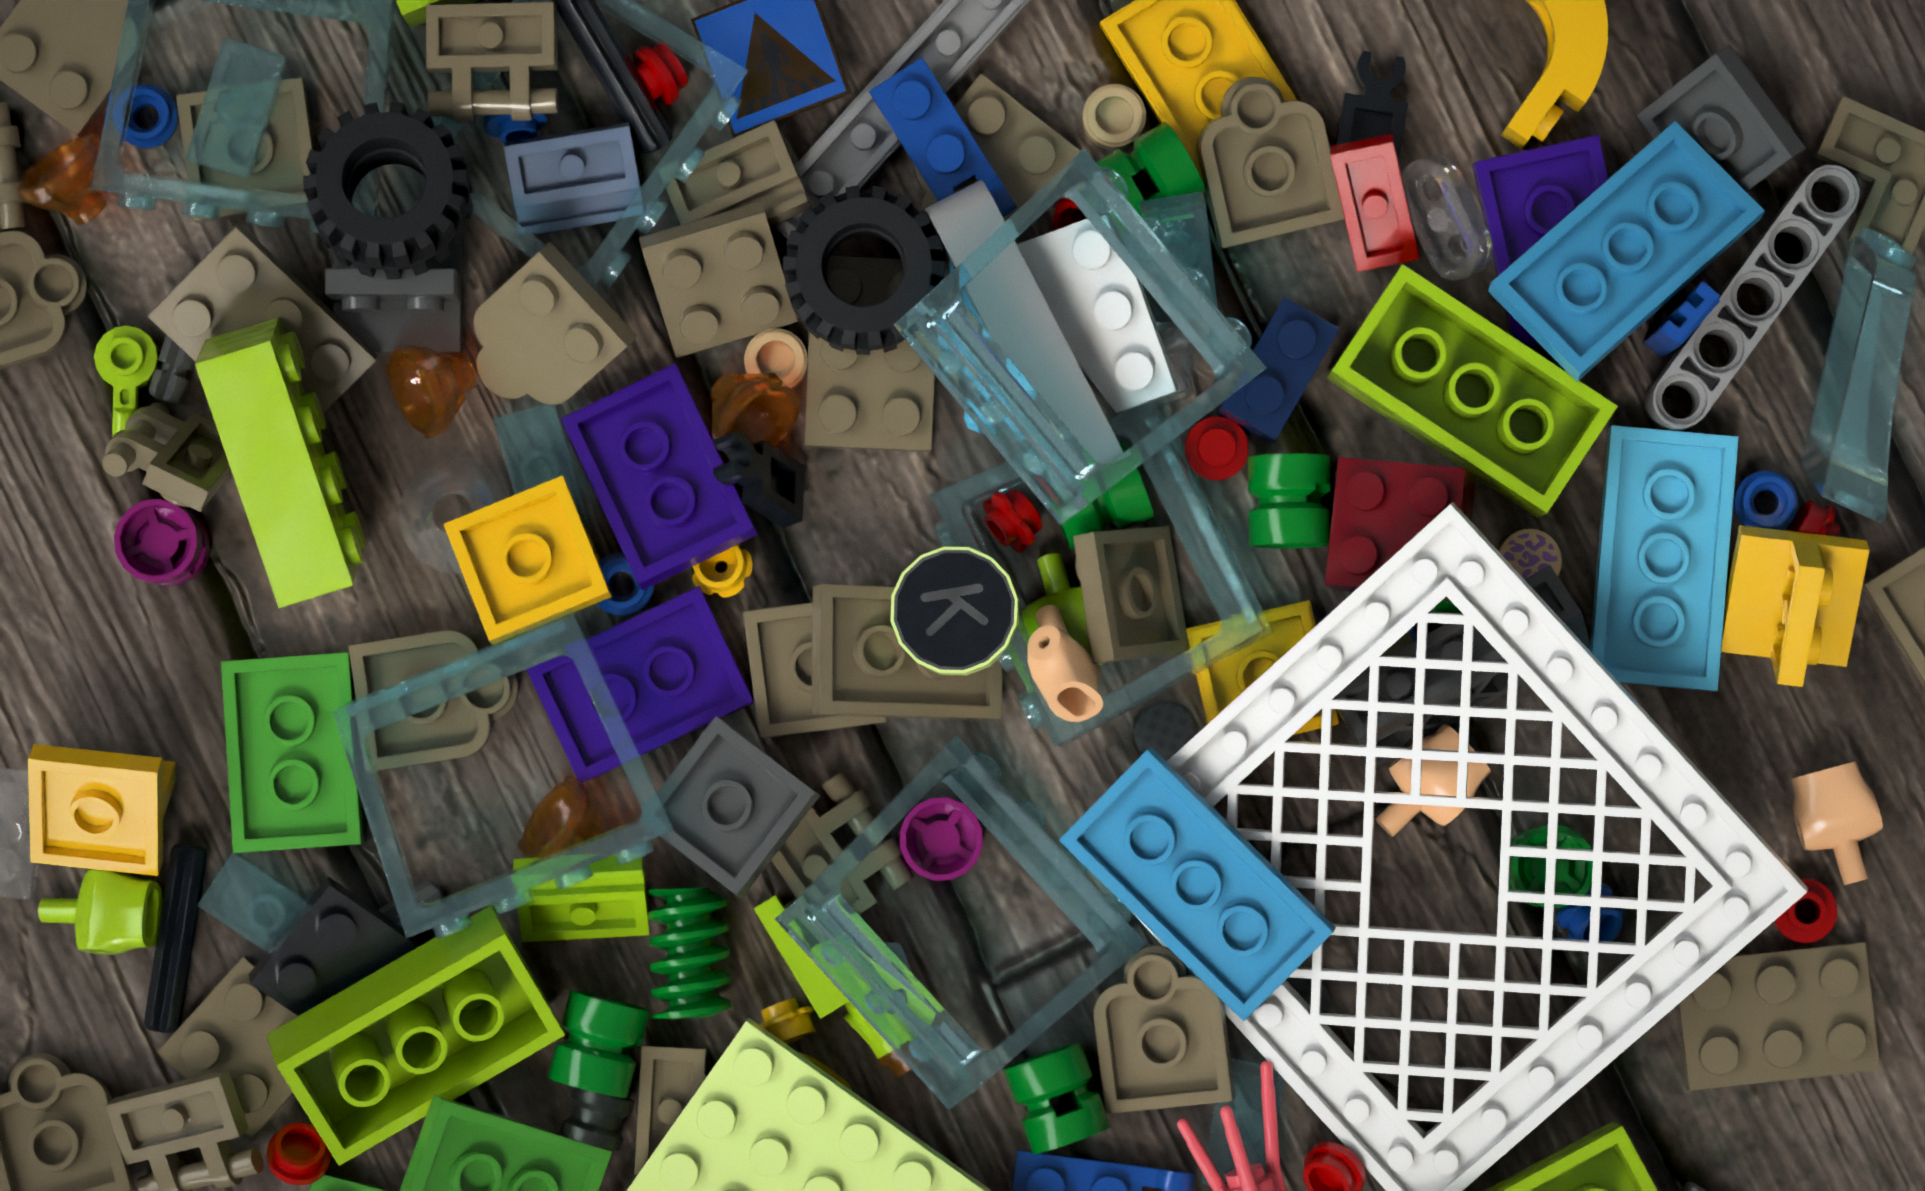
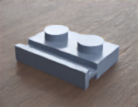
[503,122,646,237]

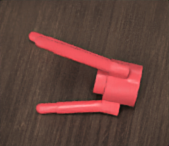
[1177,1060,1287,1191]

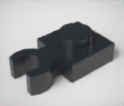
[1336,51,1408,158]
[713,431,805,528]

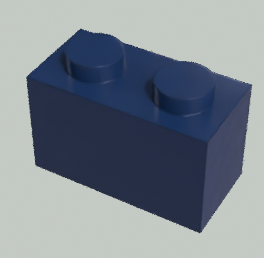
[1216,297,1340,446]

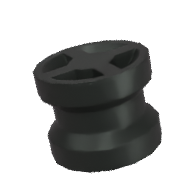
[559,1087,635,1151]

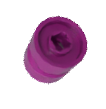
[114,499,211,587]
[900,797,983,881]

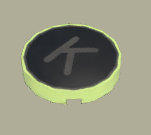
[890,546,1020,676]

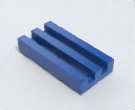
[1643,281,1720,357]

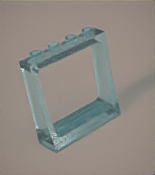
[91,0,396,233]
[412,0,748,289]
[893,149,1266,525]
[1801,226,1917,524]
[930,402,1274,747]
[333,612,673,939]
[775,735,1147,1110]

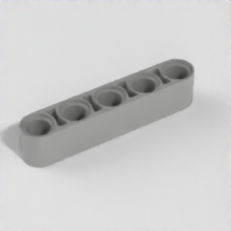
[1644,165,1860,431]
[924,179,1125,488]

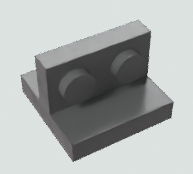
[1637,44,1806,192]
[325,238,464,355]
[637,716,820,898]

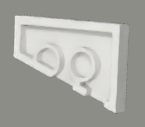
[1017,209,1180,413]

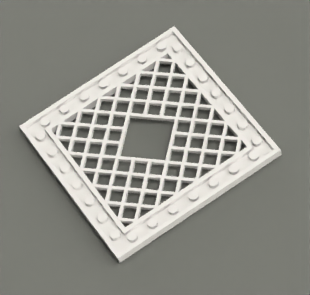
[1139,502,1808,1191]

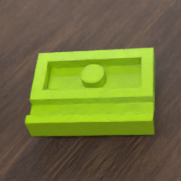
[513,852,650,942]

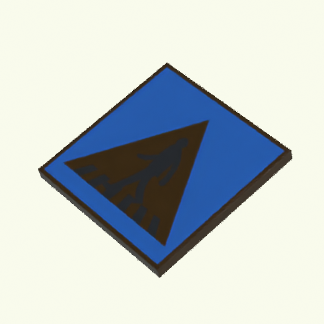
[691,0,852,138]

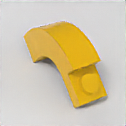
[1501,0,1608,149]

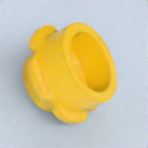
[692,544,753,598]
[759,998,816,1044]

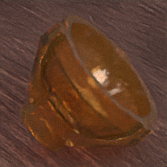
[17,133,107,225]
[386,345,477,439]
[711,372,799,448]
[518,775,612,859]

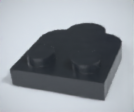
[249,877,416,1016]

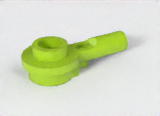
[94,325,159,437]

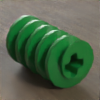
[647,887,732,1019]

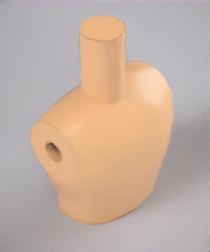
[1027,605,1103,722]
[1376,724,1491,837]
[1791,761,1883,885]

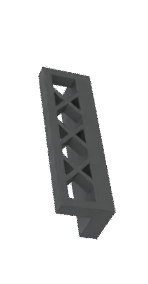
[1334,565,1590,768]

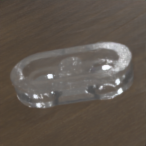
[1402,155,1492,280]

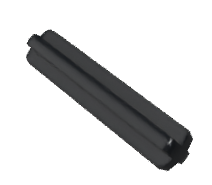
[552,0,673,154]
[144,843,207,1034]

